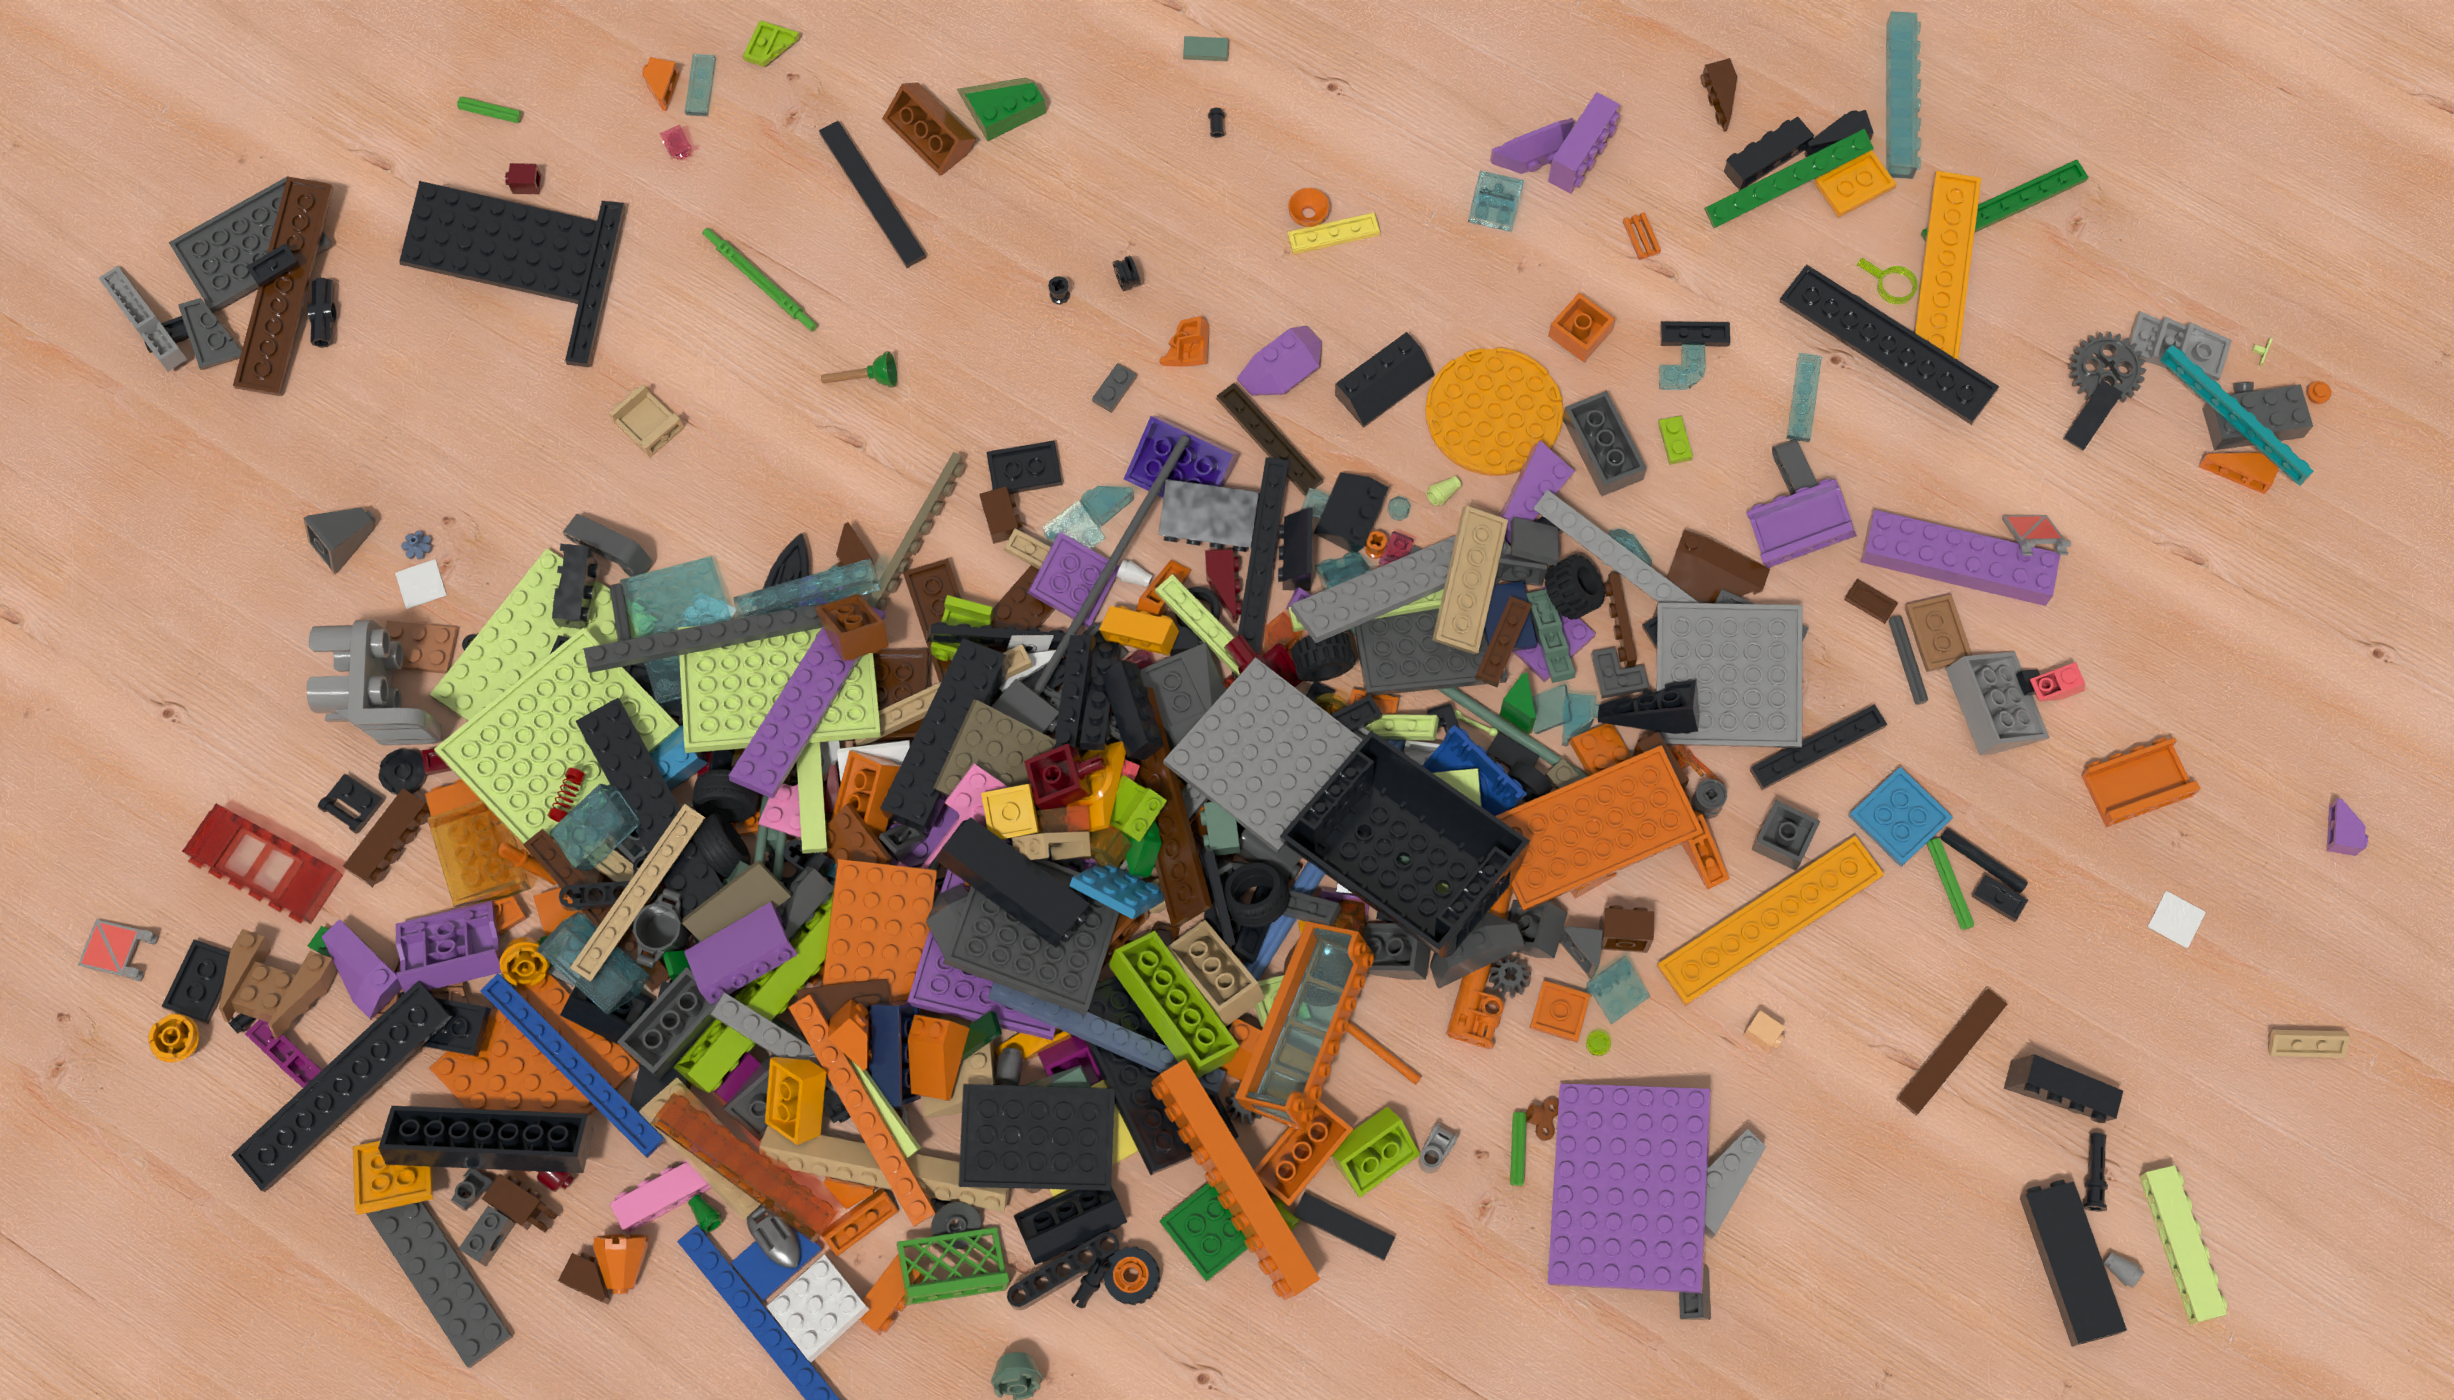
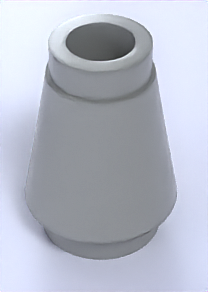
[2104,1252,2144,1289]

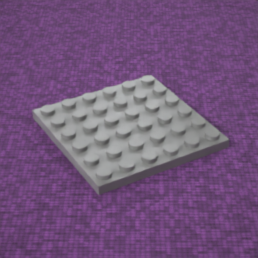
[1656,603,1802,748]
[1163,658,1362,853]

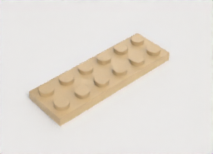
[1432,505,1508,655]
[639,1078,781,1220]

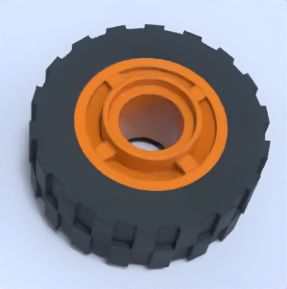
[1103,1247,1161,1305]

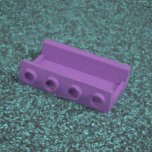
[1746,479,1857,568]
[684,902,797,1004]

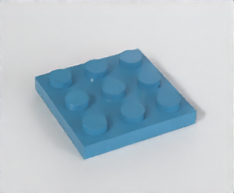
[1849,767,1953,867]
[1069,861,1164,919]

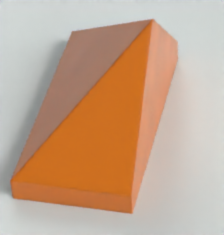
[824,1176,876,1210]

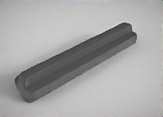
[610,583,631,642]

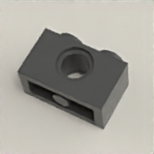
[458,1206,516,1267]

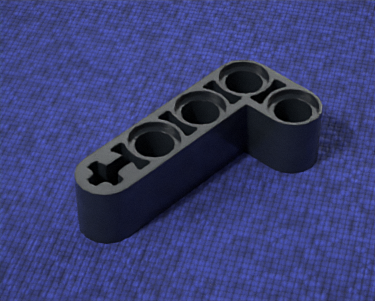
[559,855,657,911]

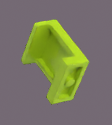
[931,595,994,661]
[1109,775,1167,842]

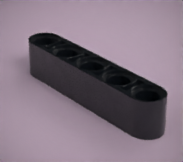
[1007,1232,1120,1310]

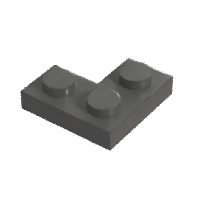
[1591,648,1649,699]

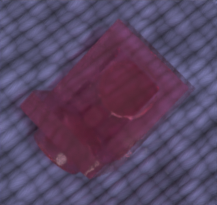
[659,125,692,160]
[1378,531,1414,566]

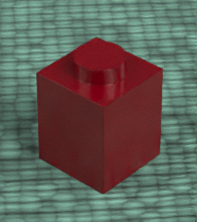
[505,163,541,194]

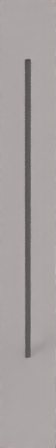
[928,435,1190,871]

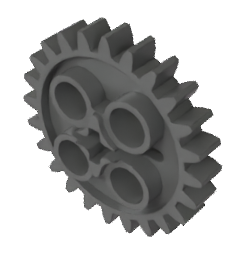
[2068,332,2146,406]

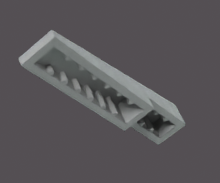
[99,266,187,372]

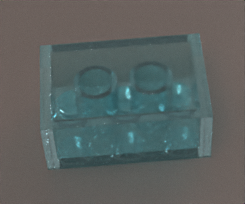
[549,784,641,871]

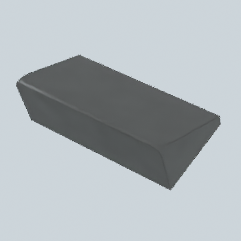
[1679,1267,1711,1320]

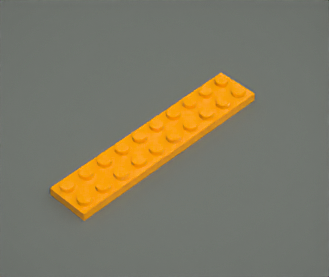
[1914,171,1981,360]
[1657,836,1885,1006]

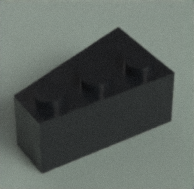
[552,543,600,629]

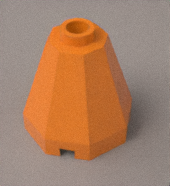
[593,1234,649,1294]

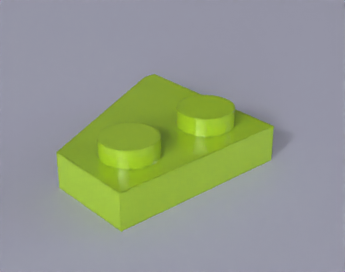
[743,20,800,67]

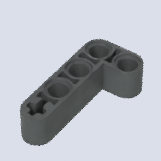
[562,514,653,581]

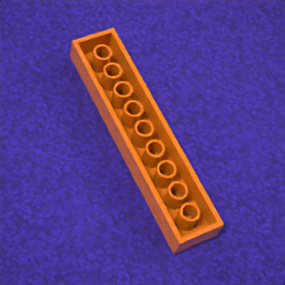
[1151,1059,1320,1300]

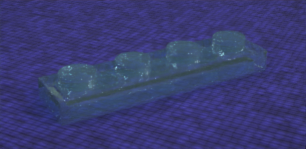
[1786,353,1822,442]

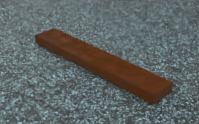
[1897,989,2008,1116]

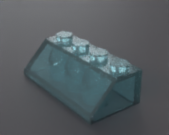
[537,911,649,1015]

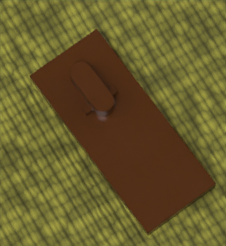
[797,979,889,1023]

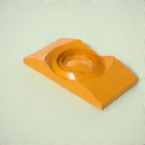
[1067,741,1126,832]

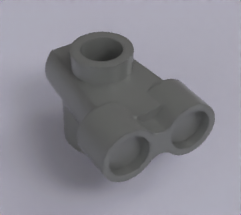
[451,1168,493,1211]

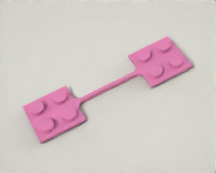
[758,742,821,838]
[897,763,1009,894]

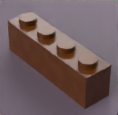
[343,788,430,888]

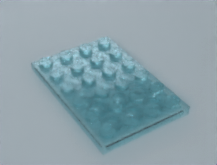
[620,556,732,704]

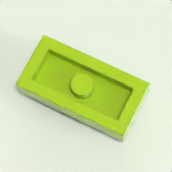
[1658,416,1693,465]

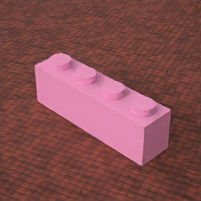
[610,1159,712,1234]

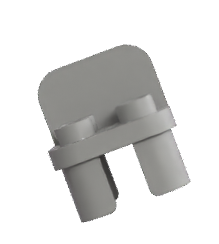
[307,620,442,746]

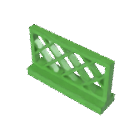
[896,1227,1009,1305]

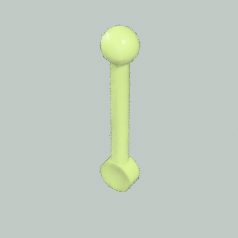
[1454,710,1498,737]

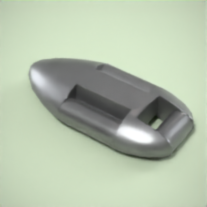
[747,1204,800,1268]

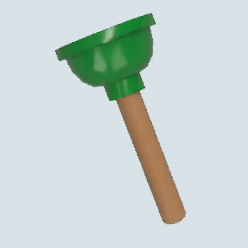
[821,351,897,388]

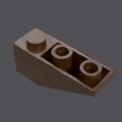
[1701,58,1737,132]

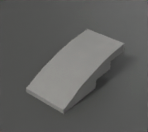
[2128,311,2232,381]

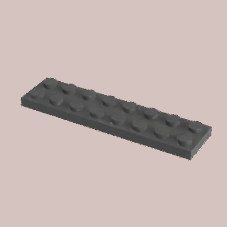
[366,1202,512,1368]

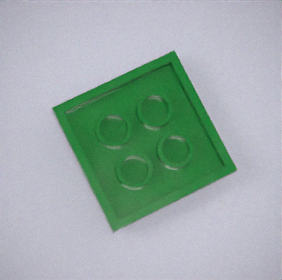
[1159,1183,1248,1283]

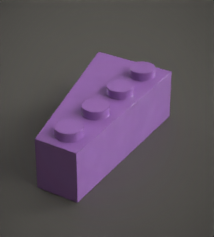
[1499,441,1575,544]

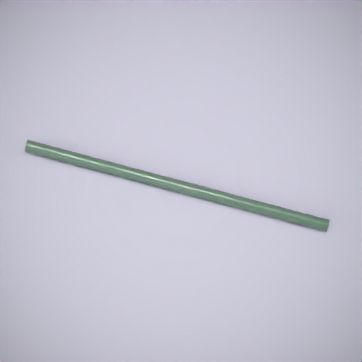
[1349,627,1589,779]

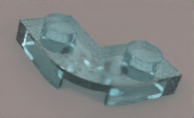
[1659,345,1706,390]

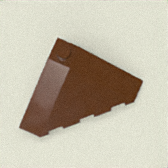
[1652,530,1770,619]

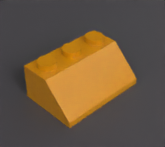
[765,1057,826,1145]

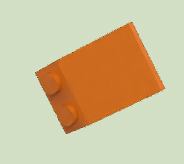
[908,1015,970,1101]

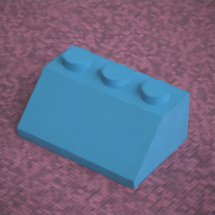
[650,725,708,791]

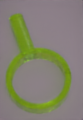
[1857,258,1917,305]

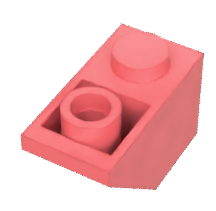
[2030,662,2085,702]

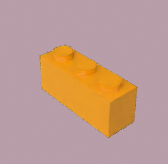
[1099,606,1179,656]

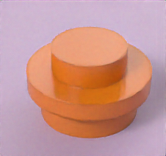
[2307,381,2332,404]

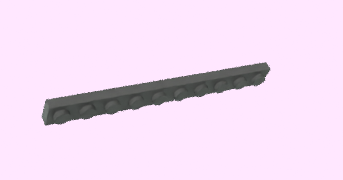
[583,603,823,673]

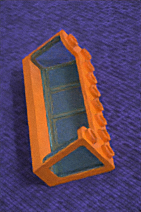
[1235,921,1374,1132]

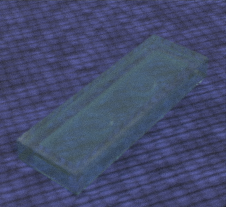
[685,54,716,116]

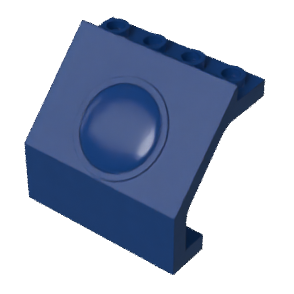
[1422,725,1527,816]

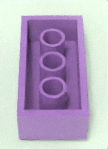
[1548,92,1620,194]

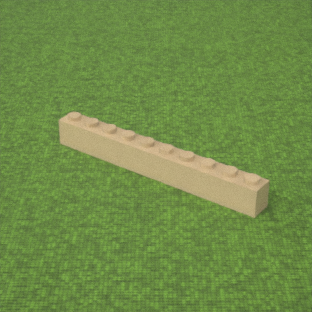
[759,1126,1011,1212]

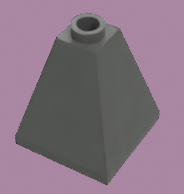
[303,507,376,574]

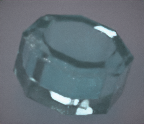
[1387,496,1411,521]

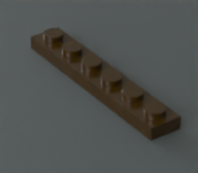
[1217,383,1323,496]

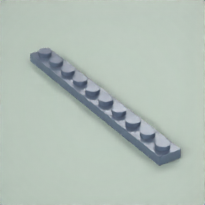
[987,982,1226,1097]

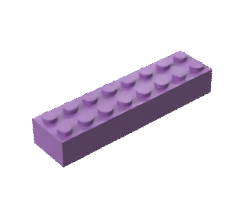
[1860,510,2060,606]

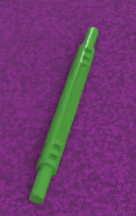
[702,228,817,332]

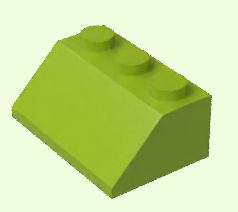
[1331,1106,1420,1198]

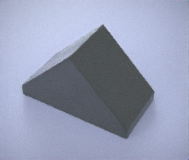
[879,824,926,863]

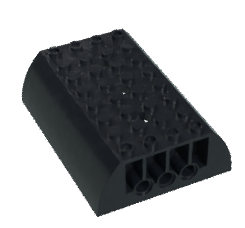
[1280,731,1530,958]

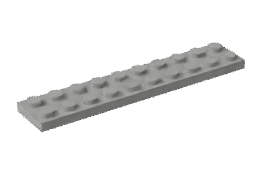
[1291,535,1511,643]

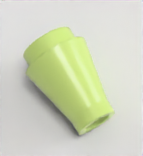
[1426,476,1461,506]

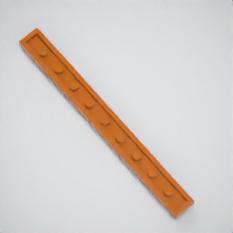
[788,994,937,1227]

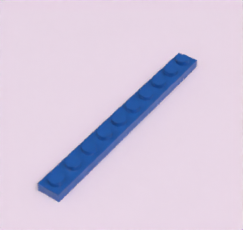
[480,973,665,1158]
[677,1225,840,1400]

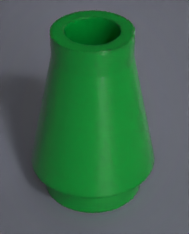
[688,1194,722,1233]

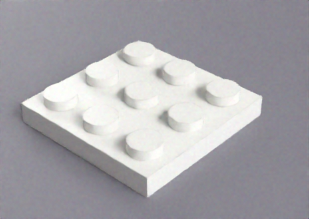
[766,1254,870,1362]

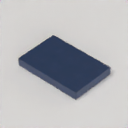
[1484,582,1537,651]

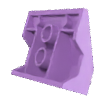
[395,901,502,993]

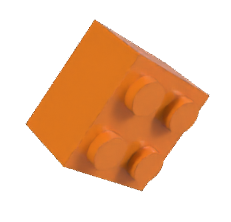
[1548,293,1615,362]

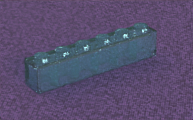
[733,559,881,618]

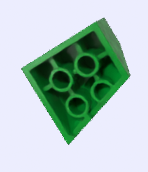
[957,77,1046,142]

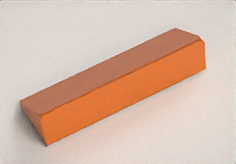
[820,1188,899,1256]

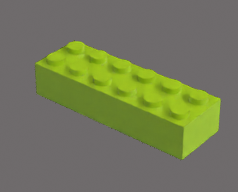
[1109,931,1239,1079]

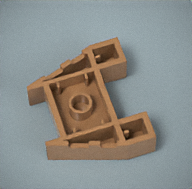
[219,929,337,1039]

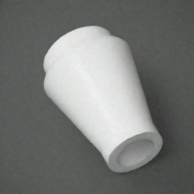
[1116,560,1153,588]

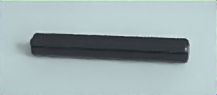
[1941,828,2028,893]

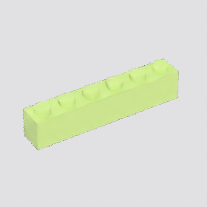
[2139,1165,2227,1325]

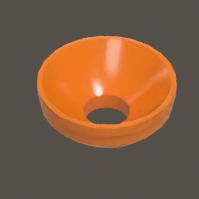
[1288,188,1329,227]

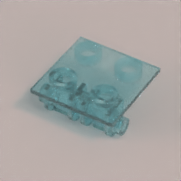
[1042,500,1105,549]
[1586,956,1651,1024]

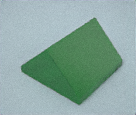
[1500,673,1536,734]

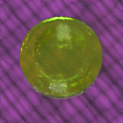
[1586,1031,1611,1056]

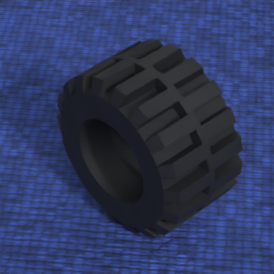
[1544,554,1605,620]
[1291,632,1355,682]

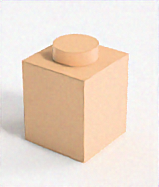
[1743,1010,1785,1052]

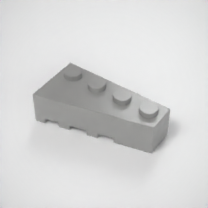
[1705,1129,1766,1239]

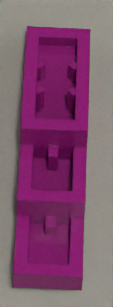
[245,1020,322,1088]

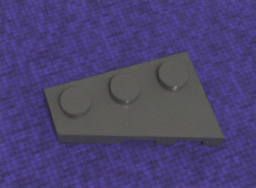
[178,298,242,370]

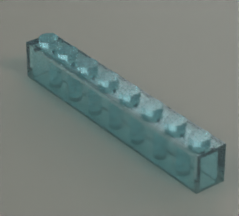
[1886,11,1921,179]

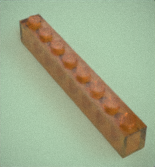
[651,1093,837,1243]

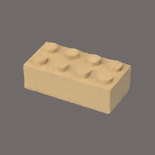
[1167,920,1265,1027]

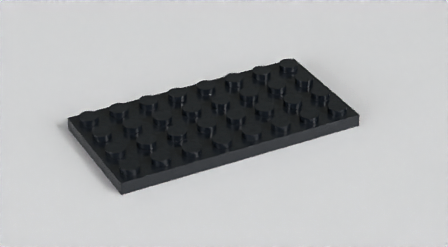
[399,181,597,304]
[1084,976,1239,1175]

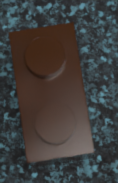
[979,487,1023,544]

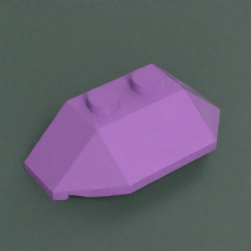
[1490,118,1575,174]
[1237,326,1322,396]

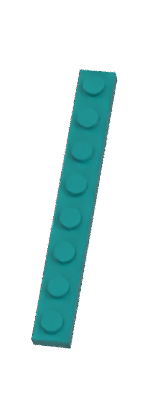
[2160,345,2314,486]

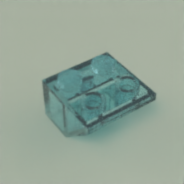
[1468,170,1524,232]
[1315,552,1371,591]

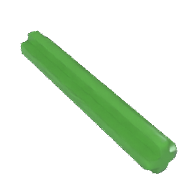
[1927,838,1974,930]

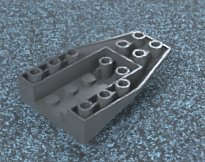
[1140,642,1226,786]

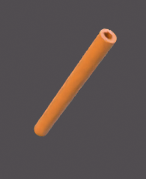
[1347,1020,1422,1085]

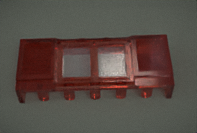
[182,803,343,925]

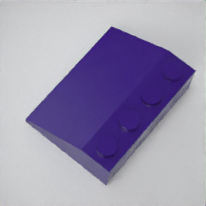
[1124,416,1239,498]

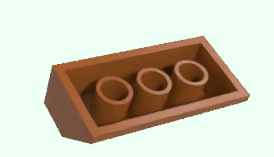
[882,82,976,175]

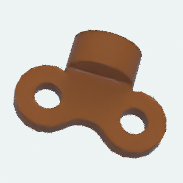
[1526,1098,1559,1141]

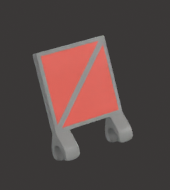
[2002,515,2071,556]
[78,919,158,981]

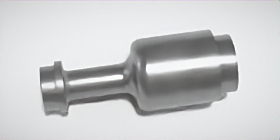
[995,1048,1023,1085]

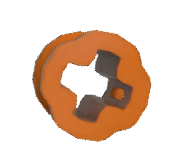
[1365,531,1387,559]

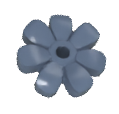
[401,531,432,560]

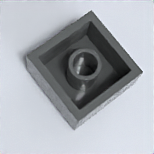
[1752,800,1820,871]

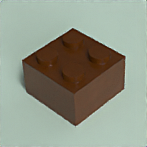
[1599,905,1654,953]

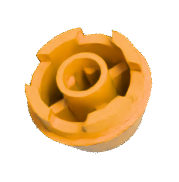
[499,937,550,986]
[148,1014,199,1063]

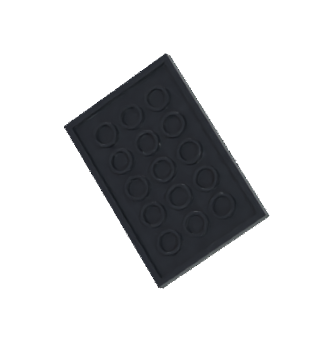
[958,1084,1115,1191]

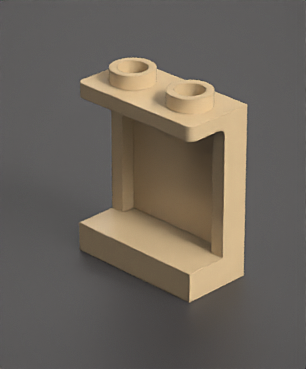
[610,384,684,458]
[1012,831,1091,860]

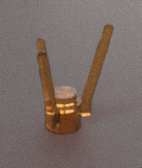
[1671,744,1724,801]

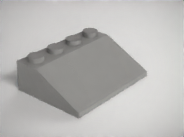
[1945,651,2050,755]

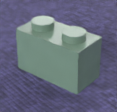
[1200,802,1240,856]

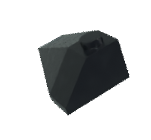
[1597,680,1700,734]

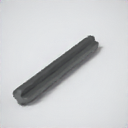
[1889,616,1928,705]

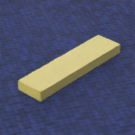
[1287,213,1380,255]

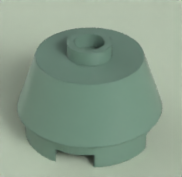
[991,1352,1042,1400]

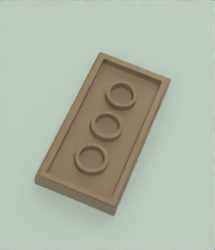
[682,860,791,942]

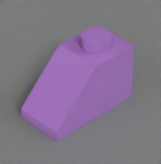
[2327,798,2368,856]

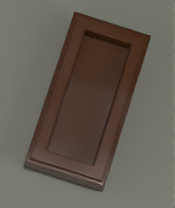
[1844,579,1898,624]

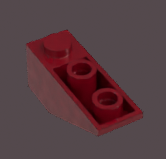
[1205,549,1241,623]

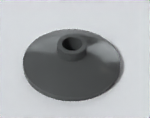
[931,1202,981,1249]

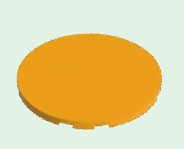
[1425,347,1563,476]

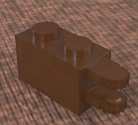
[482,1174,558,1233]

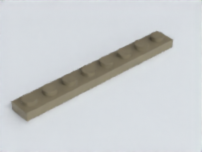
[867,452,965,611]

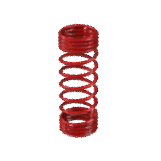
[548,767,586,823]

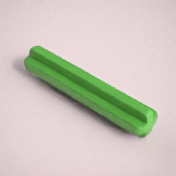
[457,96,522,123]
[1510,1112,1526,1187]

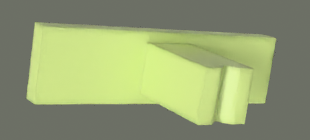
[2252,338,2272,366]

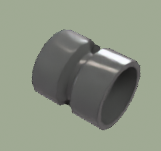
[1691,779,1727,819]

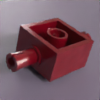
[1024,744,1106,813]

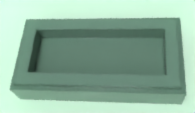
[1183,36,1228,61]

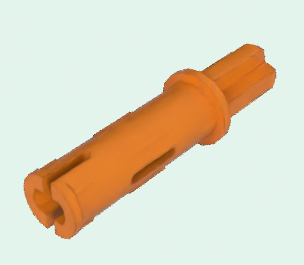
[498,842,557,885]

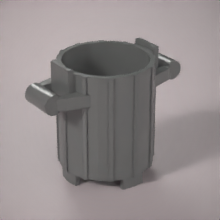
[633,888,692,968]

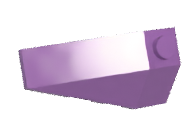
[322,919,402,1020]

